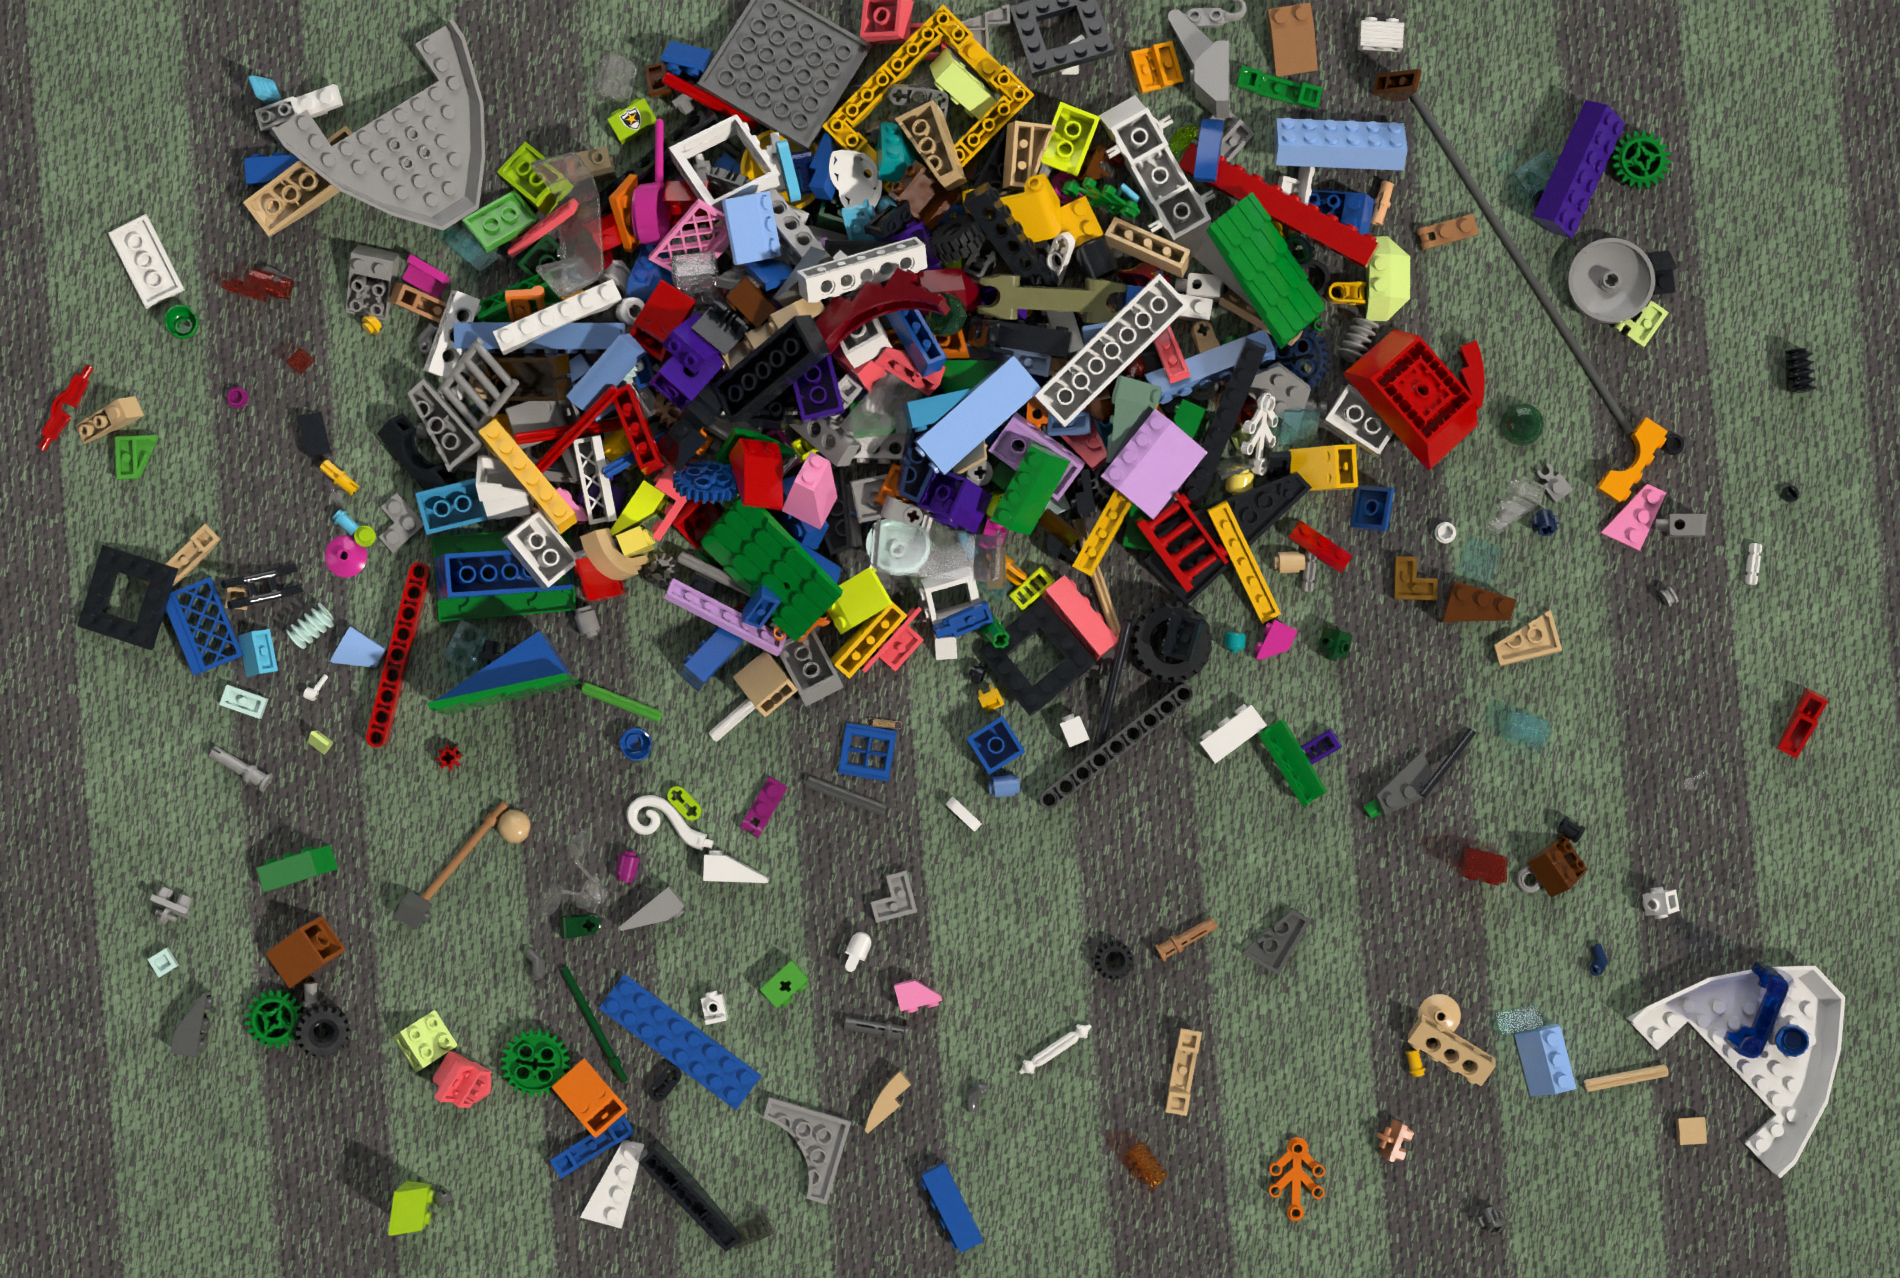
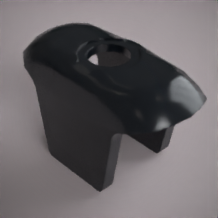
[967,319,1019,356]

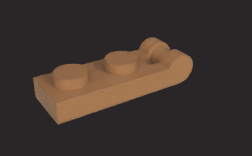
[1416,214,1479,251]

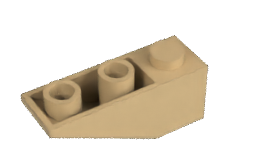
[75,396,144,444]

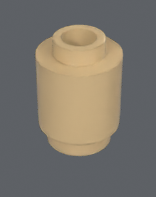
[1273,551,1305,574]

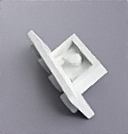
[1278,166,1315,235]

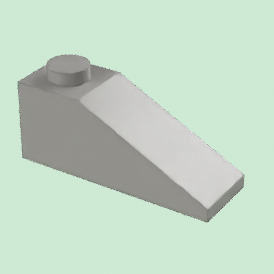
[619,886,686,931]

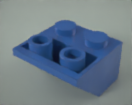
[661,41,715,81]

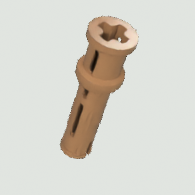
[1154,917,1218,962]

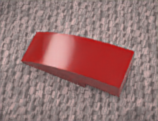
[1457,340,1485,409]
[1777,687,1828,758]

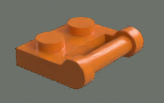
[505,286,546,322]

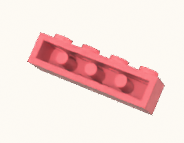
[1042,575,1118,661]

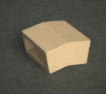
[1676,1117,1707,1145]

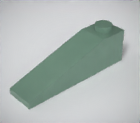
[1106,375,1162,463]

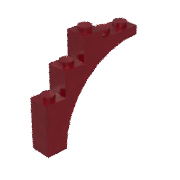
[816,268,951,355]

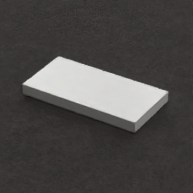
[108,214,185,309]

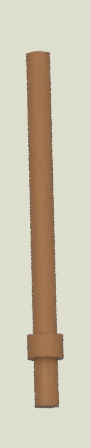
[421,801,509,901]

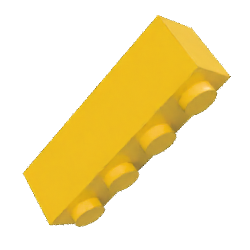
[830,601,907,679]

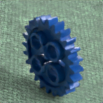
[673,460,739,504]

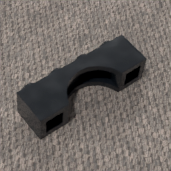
[377,413,457,491]

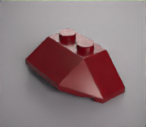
[915,268,981,315]

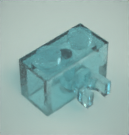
[448,227,500,275]

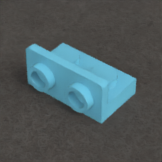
[841,199,878,241]

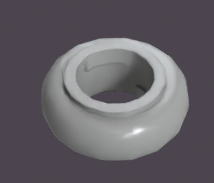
[1516,867,1542,893]

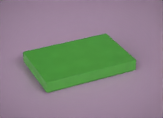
[462,190,540,253]

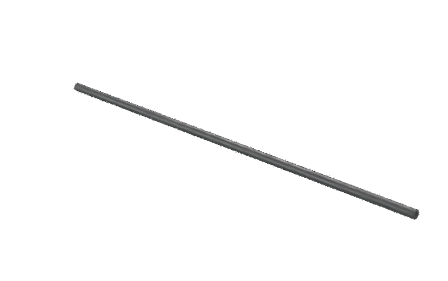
[1410,91,1634,435]

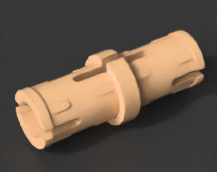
[1371,181,1394,226]

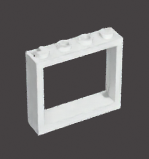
[669,114,780,215]

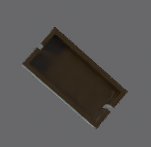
[482,353,572,401]

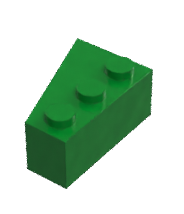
[256,845,338,892]

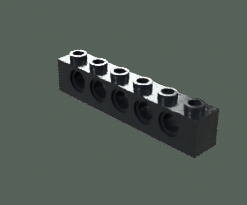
[964,182,1059,287]

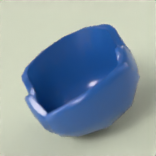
[619,728,652,761]
[1775,1024,1809,1057]

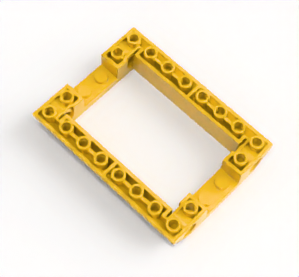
[822,5,1034,217]

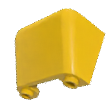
[962,173,1061,244]

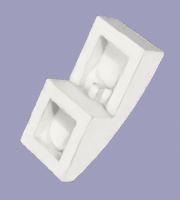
[830,373,863,420]

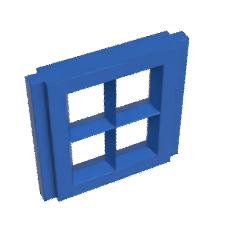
[838,723,897,782]

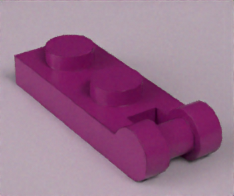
[740,776,788,839]

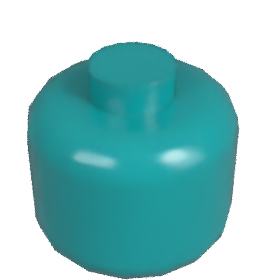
[1224,632,1246,653]

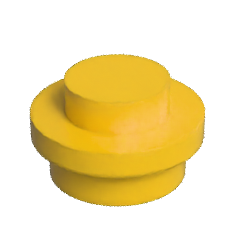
[362,315,382,335]

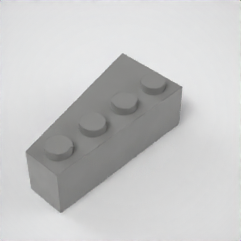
[407,379,484,473]

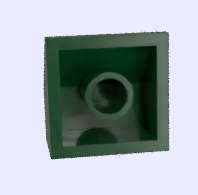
[516,233,578,287]

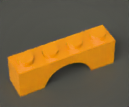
[1595,417,1668,503]

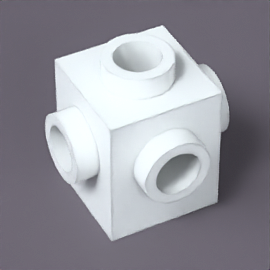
[1642,887,1680,919]

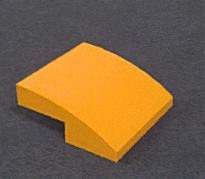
[1128,41,1184,95]

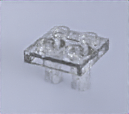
[591,50,639,106]

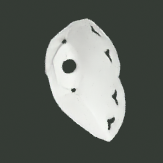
[829,150,882,209]

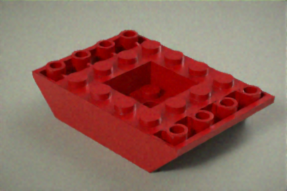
[1343,329,1478,471]

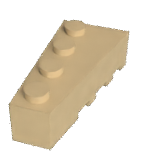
[895,100,967,191]

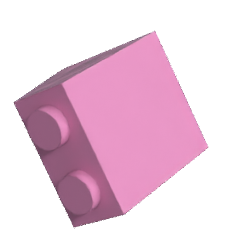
[782,451,837,530]

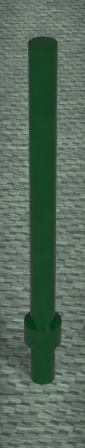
[560,966,628,1083]

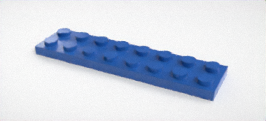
[599,974,762,1110]

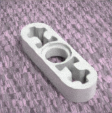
[1046,232,1075,286]

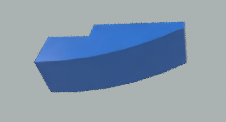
[1194,118,1224,183]
[809,132,839,200]

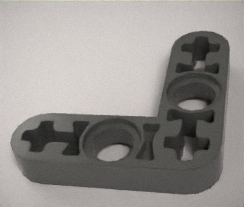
[887,84,949,120]

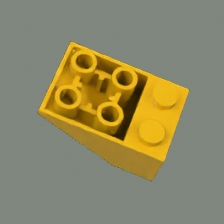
[1288,444,1358,491]

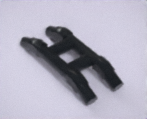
[221,563,304,609]

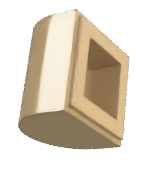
[225,587,249,610]

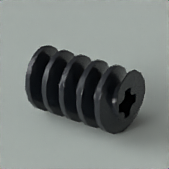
[1785,348,1817,394]

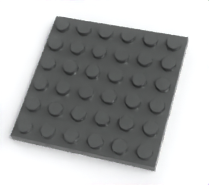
[697,0,873,151]

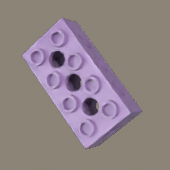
[988,412,1085,501]

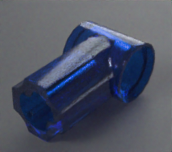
[791,150,813,195]

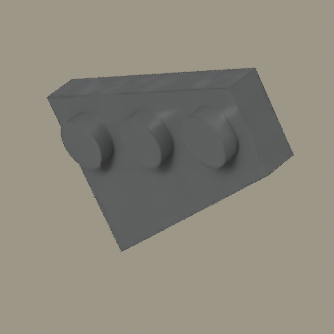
[1374,751,1440,815]
[1241,909,1311,975]

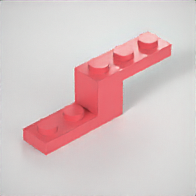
[651,460,687,541]

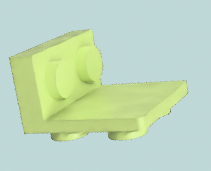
[393,1010,457,1072]

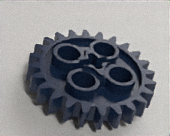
[1265,325,1331,390]

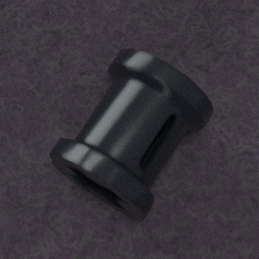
[1556,816,1585,843]

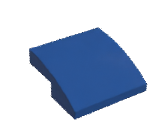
[745,259,793,291]

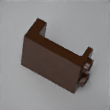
[888,161,958,230]

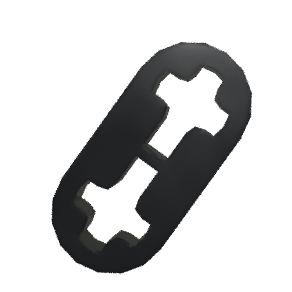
[648,1065,682,1102]

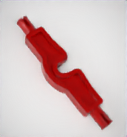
[38,364,94,451]

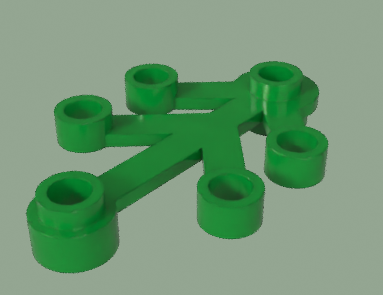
[1061,177,1141,219]

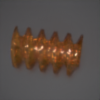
[1122,1142,1168,1191]

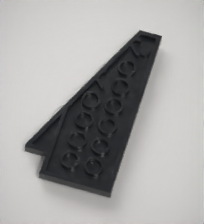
[1143,471,1312,605]

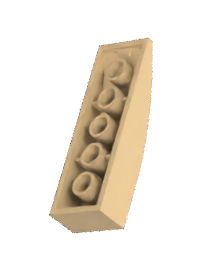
[243,126,353,237]

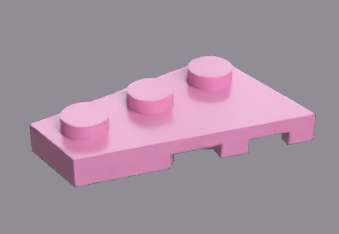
[1600,484,1666,551]

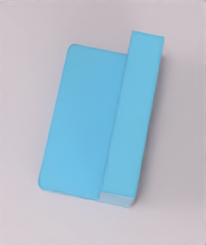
[238,629,278,677]

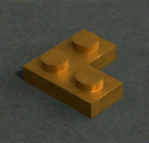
[1393,556,1438,600]

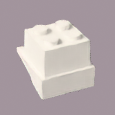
[476,455,535,520]

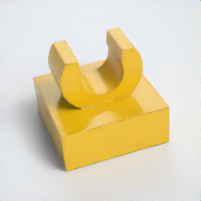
[978,684,1004,713]

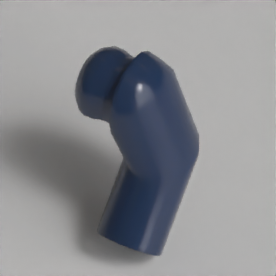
[1589,943,1608,976]

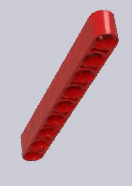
[366,562,432,747]

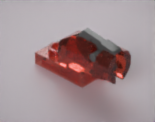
[221,266,295,303]

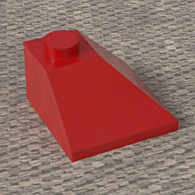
[672,498,722,549]

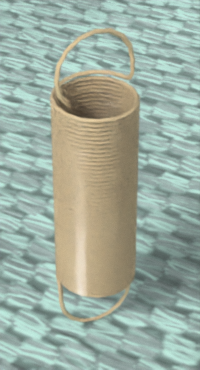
[866,718,902,729]

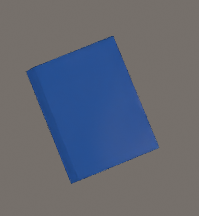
[1351,485,1394,532]

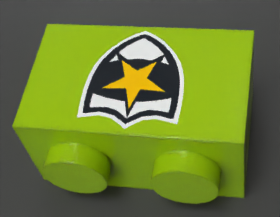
[607,98,657,145]

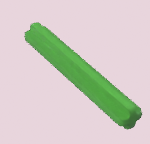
[581,682,662,722]

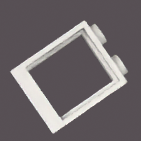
[919,566,980,626]

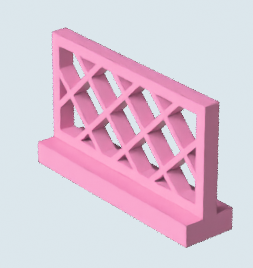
[649,199,730,287]

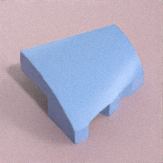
[330,627,388,668]

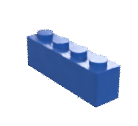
[885,310,947,378]
[920,1161,983,1253]

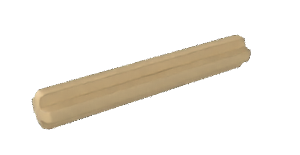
[1584,1064,1668,1092]

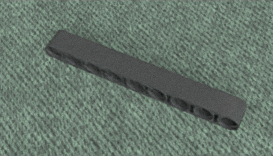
[1039,684,1193,809]

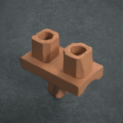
[1376,1119,1414,1162]

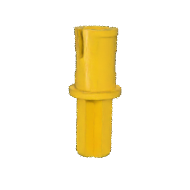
[320,460,360,496]

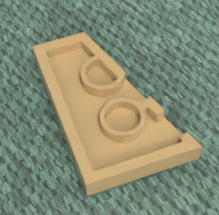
[1493,610,1562,667]

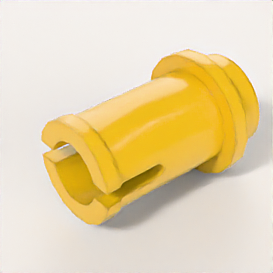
[1406,1049,1426,1077]

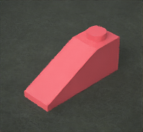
[874,348,946,396]

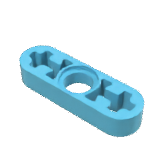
[775,140,801,202]

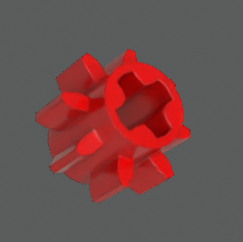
[436,744,464,771]

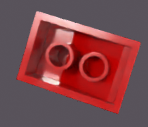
[729,438,783,510]

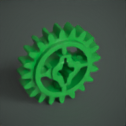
[1610,130,1671,190]
[245,989,303,1049]

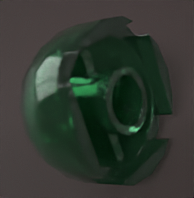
[925,292,966,337]
[1500,403,1544,446]

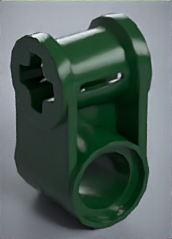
[559,914,602,939]

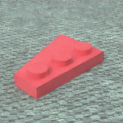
[1059,407,1107,472]

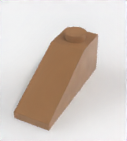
[388,282,460,324]

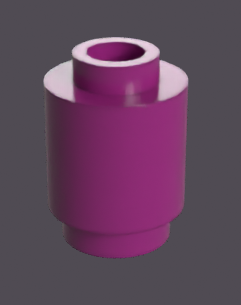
[615,850,640,883]

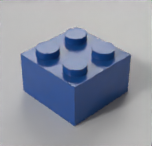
[966,715,1025,775]

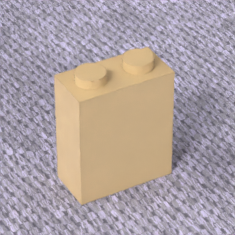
[733,651,798,717]

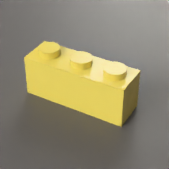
[616,526,656,558]

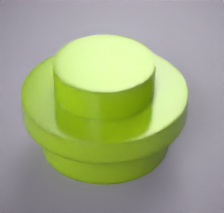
[354,525,376,547]

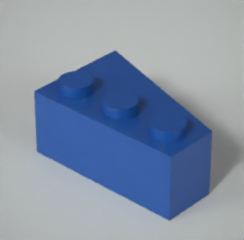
[779,475,829,550]
[680,625,744,692]

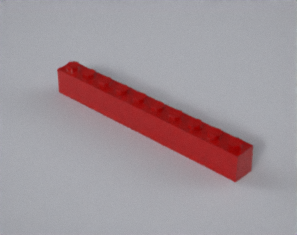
[1179,143,1379,269]

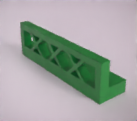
[478,269,561,322]
[1259,718,1327,807]

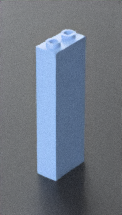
[913,356,1042,475]

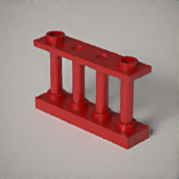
[1134,491,1228,592]

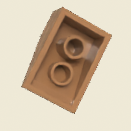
[1266,3,1318,77]

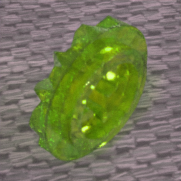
[1168,125,1197,153]

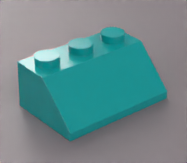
[876,122,920,182]

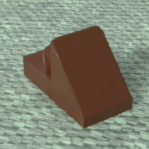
[644,62,673,99]
[1074,144,1110,185]

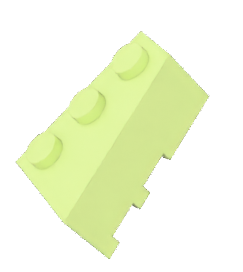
[929,47,997,120]

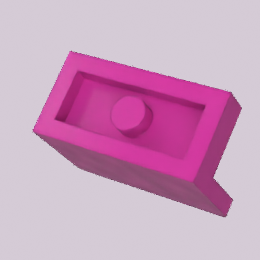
[402,254,451,299]

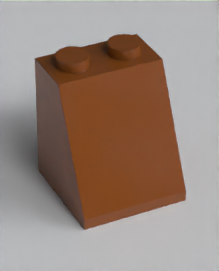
[265,916,346,989]

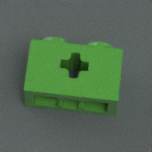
[760,959,809,1008]

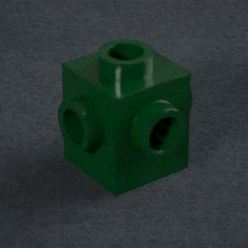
[1317,627,1353,661]

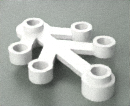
[1241,392,1278,475]

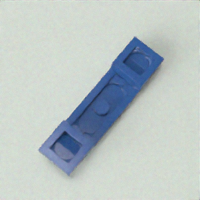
[550,1115,635,1179]

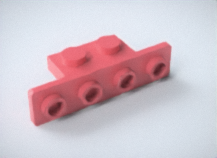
[862,607,924,673]

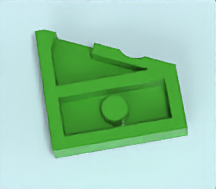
[115,435,158,480]

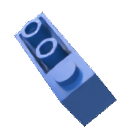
[244,152,300,187]

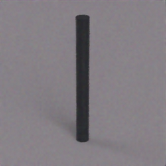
[1419,728,1476,798]

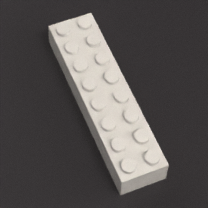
[1033,274,1189,427]

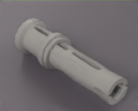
[209,746,273,792]

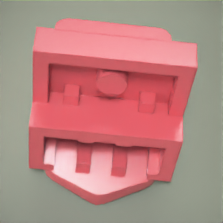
[433,1051,492,1108]

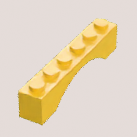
[478,419,577,534]

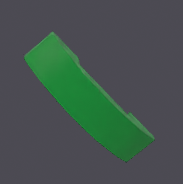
[1236,65,1323,109]

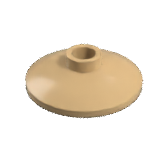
[1418,994,1461,1032]

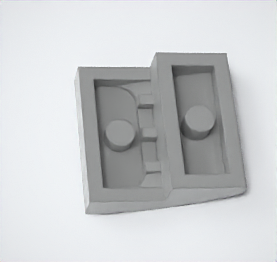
[1192,112,1254,163]

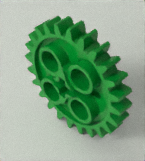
[500,1027,571,1097]

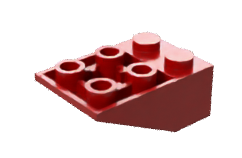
[630,280,696,361]
[574,557,626,602]

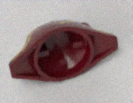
[1117,262,1170,287]

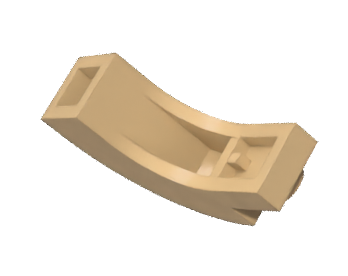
[580,528,649,580]

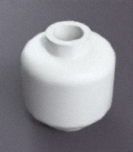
[616,297,645,325]

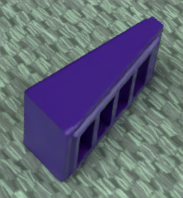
[1301,728,1342,765]

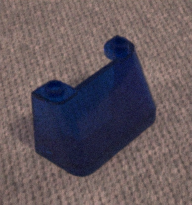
[1723,961,1795,1058]

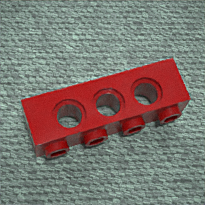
[613,384,666,475]

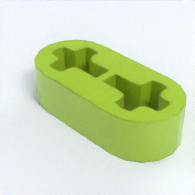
[667,786,702,821]

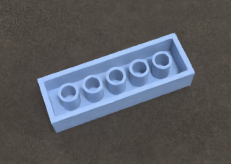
[1274,118,1408,171]

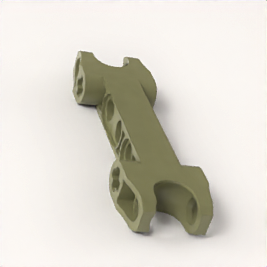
[976,274,1127,324]

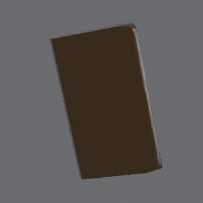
[1038,508,1081,548]

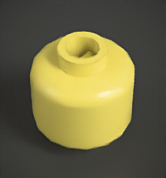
[1225,466,1254,496]

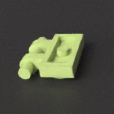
[1613,300,1669,348]

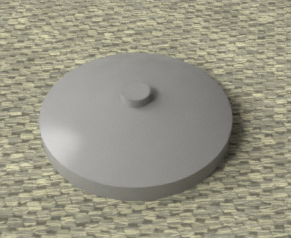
[1567,238,1655,324]

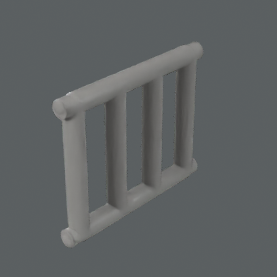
[437,338,519,435]

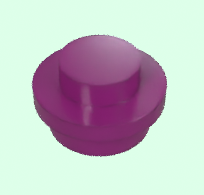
[226,387,249,408]

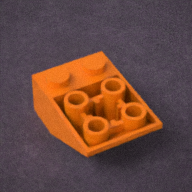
[551,1058,628,1139]

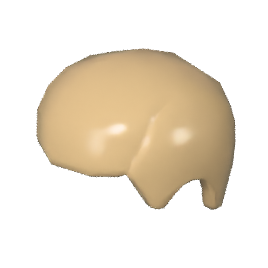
[498,810,531,844]

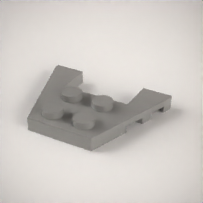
[948,4,1013,81]

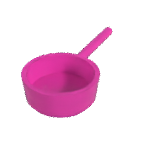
[632,119,670,246]

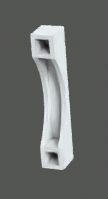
[493,279,622,355]

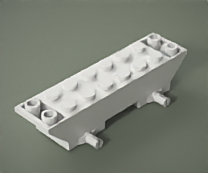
[1099,95,1216,258]

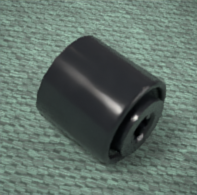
[1071,237,1120,283]

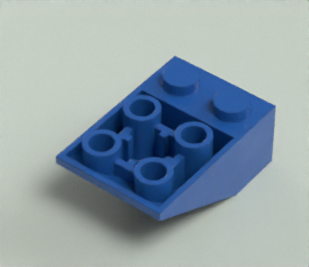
[1308,189,1375,235]

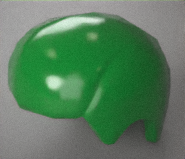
[165,305,199,340]

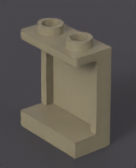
[565,146,617,187]

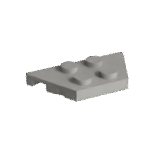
[1248,362,1311,430]

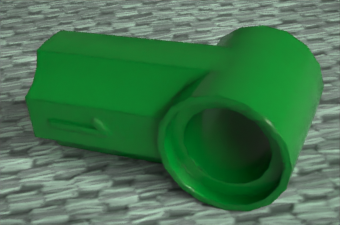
[978,614,1010,648]

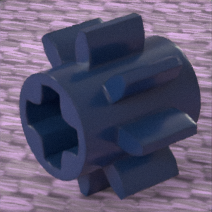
[1531,510,1559,536]

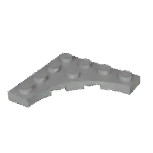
[763,1097,851,1205]

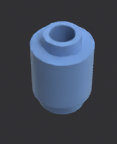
[988,775,1020,798]

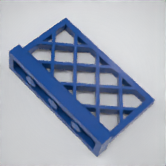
[166,577,244,676]

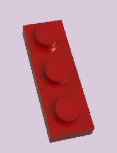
[1289,520,1352,573]

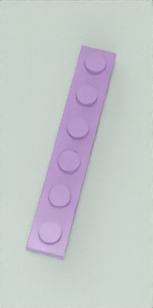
[664,578,787,657]

